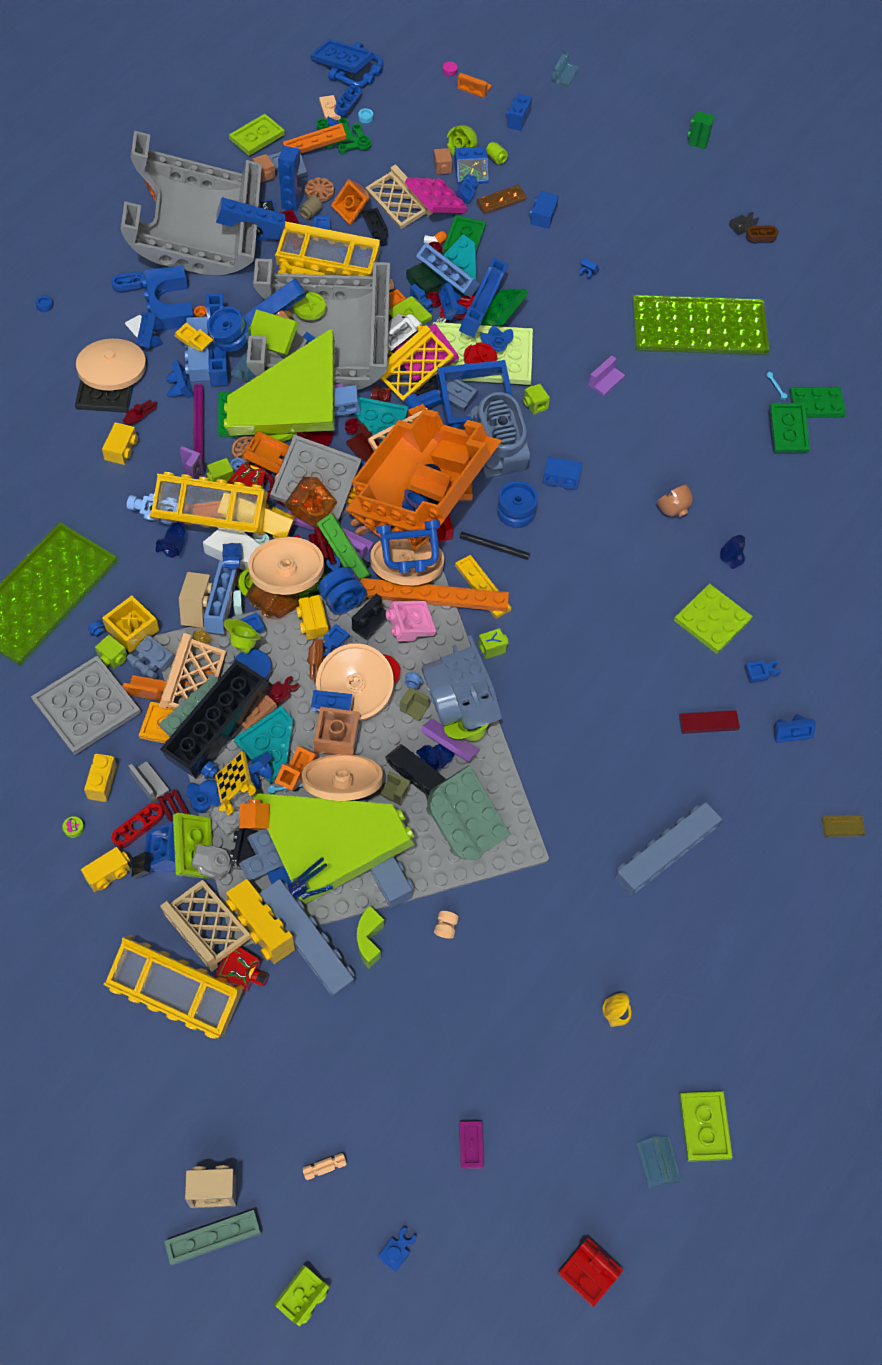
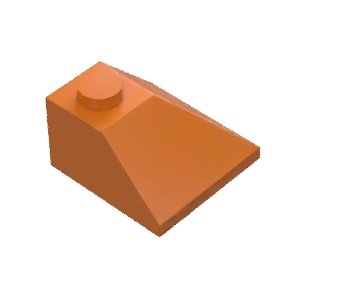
[331,179,369,225]

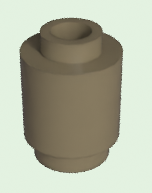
[299,196,322,220]

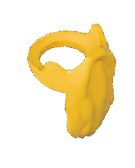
[602,993,632,1027]

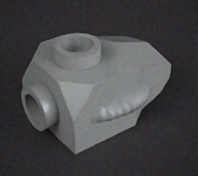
[191,844,231,881]

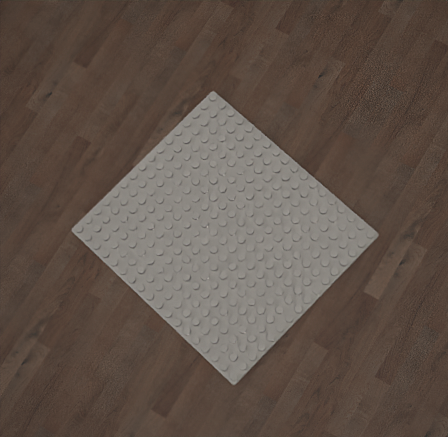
[154,570,549,948]

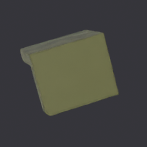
[400,687,430,721]
[380,771,410,806]

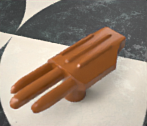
[307,639,324,684]

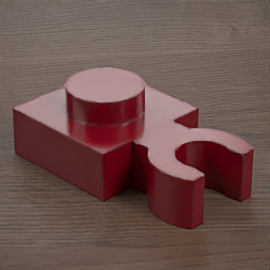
[266,676,299,706]

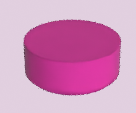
[443,62,458,76]

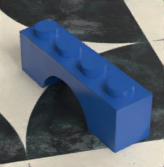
[278,146,302,212]
[216,197,285,240]

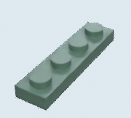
[158,675,219,737]
[164,1210,261,1266]

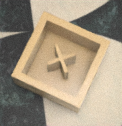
[179,572,213,628]
[185,1165,237,1208]

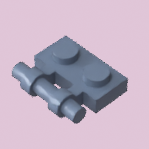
[127,635,175,679]

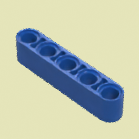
[243,279,307,327]

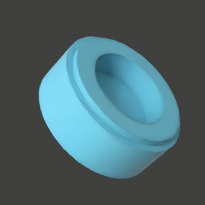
[358,108,374,123]

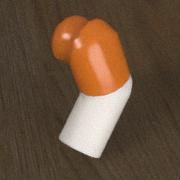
[424,231,447,244]

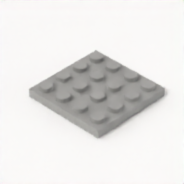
[270,435,362,521]
[31,656,141,755]

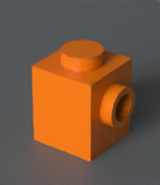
[239,799,269,829]

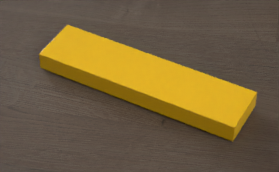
[455,555,511,619]

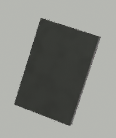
[75,380,133,413]

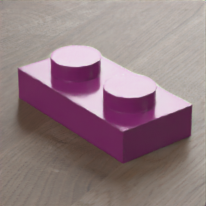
[459,1121,484,1169]

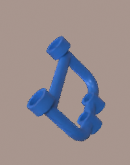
[328,42,383,87]
[376,520,440,573]

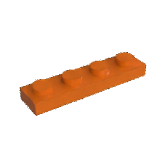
[283,123,347,154]

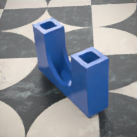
[142,265,193,331]

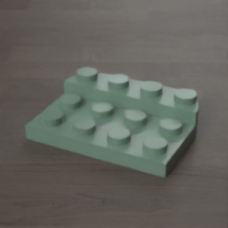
[426,765,511,860]

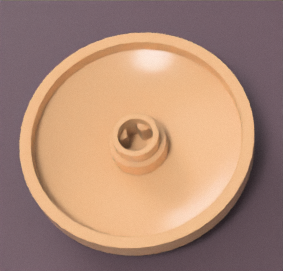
[76,339,146,390]
[248,537,324,595]
[370,539,444,585]
[316,644,394,721]
[302,754,383,801]

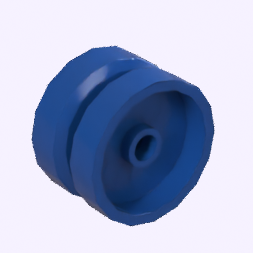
[207,306,251,352]
[497,481,538,528]
[318,567,366,614]

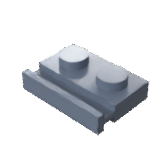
[437,379,478,412]

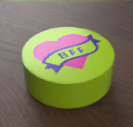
[62,816,84,838]

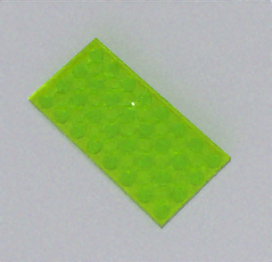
[632,295,770,354]
[0,522,118,666]

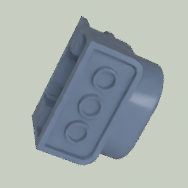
[467,392,530,479]
[421,635,502,729]

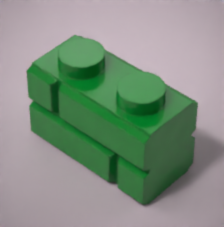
[687,111,715,150]

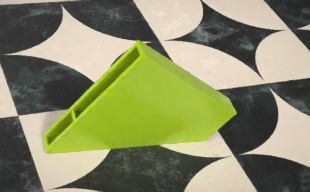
[224,329,335,436]
[252,793,415,904]

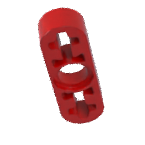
[111,803,164,849]

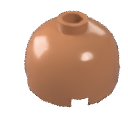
[656,484,693,518]

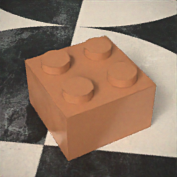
[313,707,360,756]

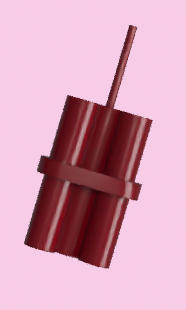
[308,517,335,564]

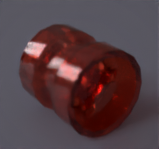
[371,385,391,403]

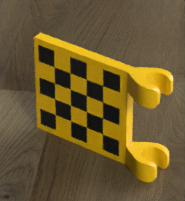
[215,751,256,816]

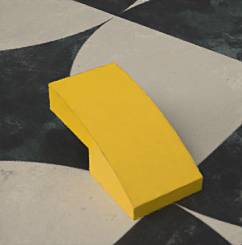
[175,322,213,352]

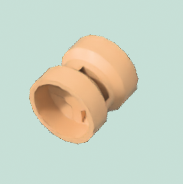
[434,911,459,939]

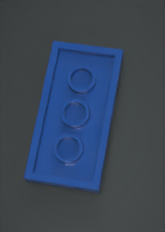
[310,39,374,74]

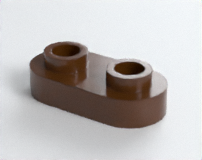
[746,225,779,242]

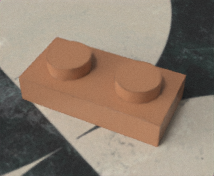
[241,695,278,730]

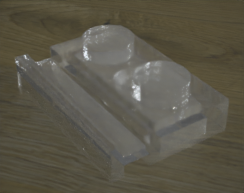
[209,791,249,837]

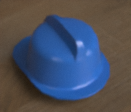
[402,489,428,512]

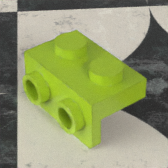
[273,1265,330,1327]

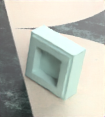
[233,590,243,616]

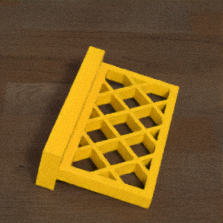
[380,325,455,402]

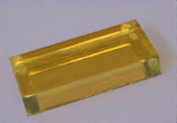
[821,815,866,837]

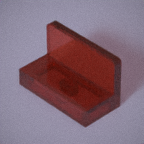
[346,423,380,462]

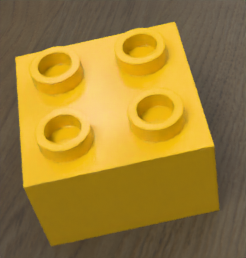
[102,595,159,653]

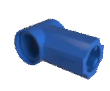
[404,389,441,409]

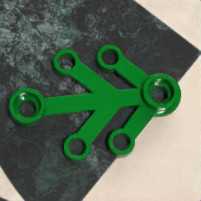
[316,118,371,155]

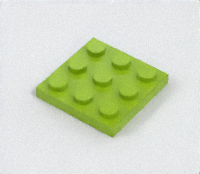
[674,583,753,654]

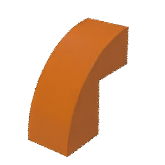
[275,746,319,791]

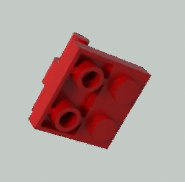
[558,1238,624,1308]

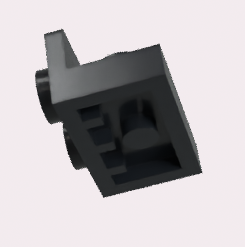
[351,593,387,639]
[230,828,259,870]

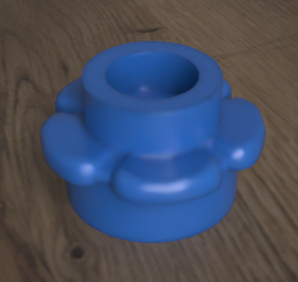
[88,620,105,637]
[201,760,219,779]

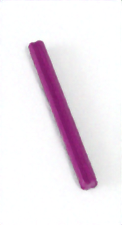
[193,384,204,466]

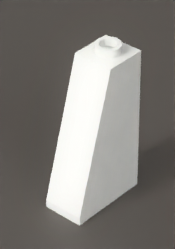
[203,529,260,570]

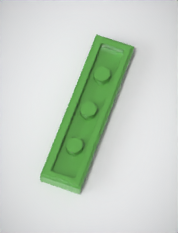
[317,513,371,582]

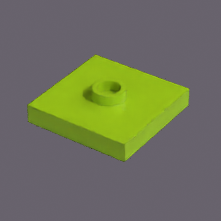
[389,296,432,325]

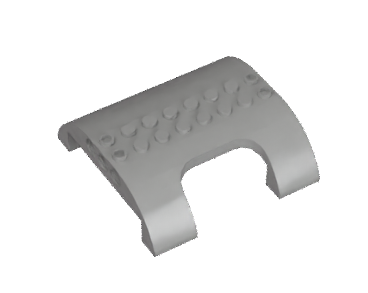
[120,131,262,275]
[246,259,390,390]

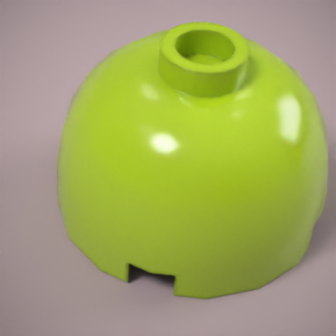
[447,125,478,156]

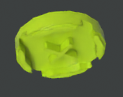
[293,292,326,320]

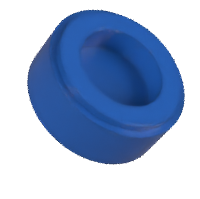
[35,296,53,312]

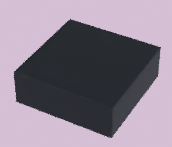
[131,852,151,879]

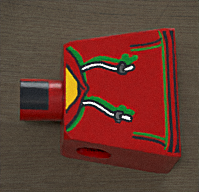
[227,463,267,501]
[214,944,268,992]

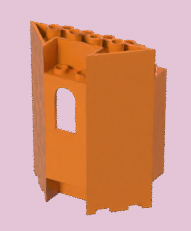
[346,409,502,551]

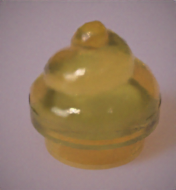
[192,628,211,648]

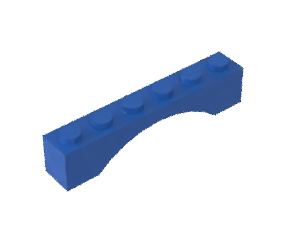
[459,258,508,338]
[206,293,228,386]

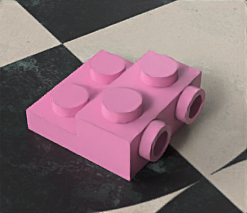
[386,601,437,641]

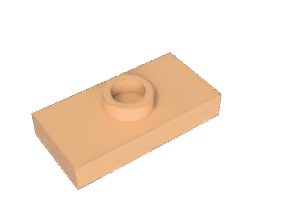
[319,95,341,121]

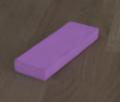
[421,719,480,762]

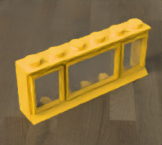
[275,221,380,276]
[149,472,268,536]
[104,935,244,1039]

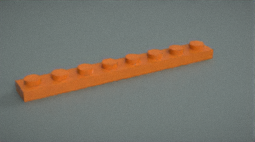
[361,578,509,612]

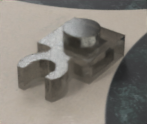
[729,212,759,235]

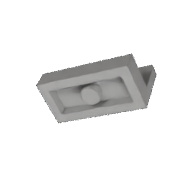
[128,761,170,803]

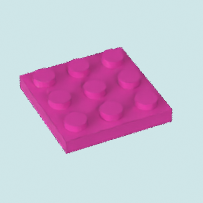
[405,177,468,213]
[392,323,459,381]

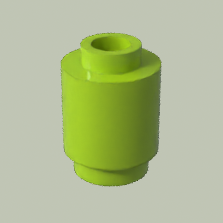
[486,142,508,165]

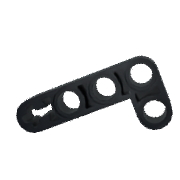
[385,744,446,800]

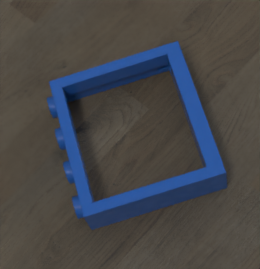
[436,360,513,429]

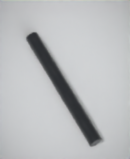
[460,532,530,560]

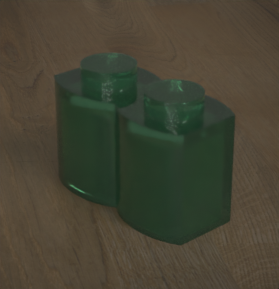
[406,262,442,296]

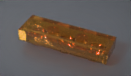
[477,184,526,214]

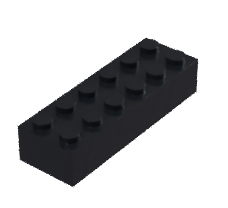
[160,660,271,779]

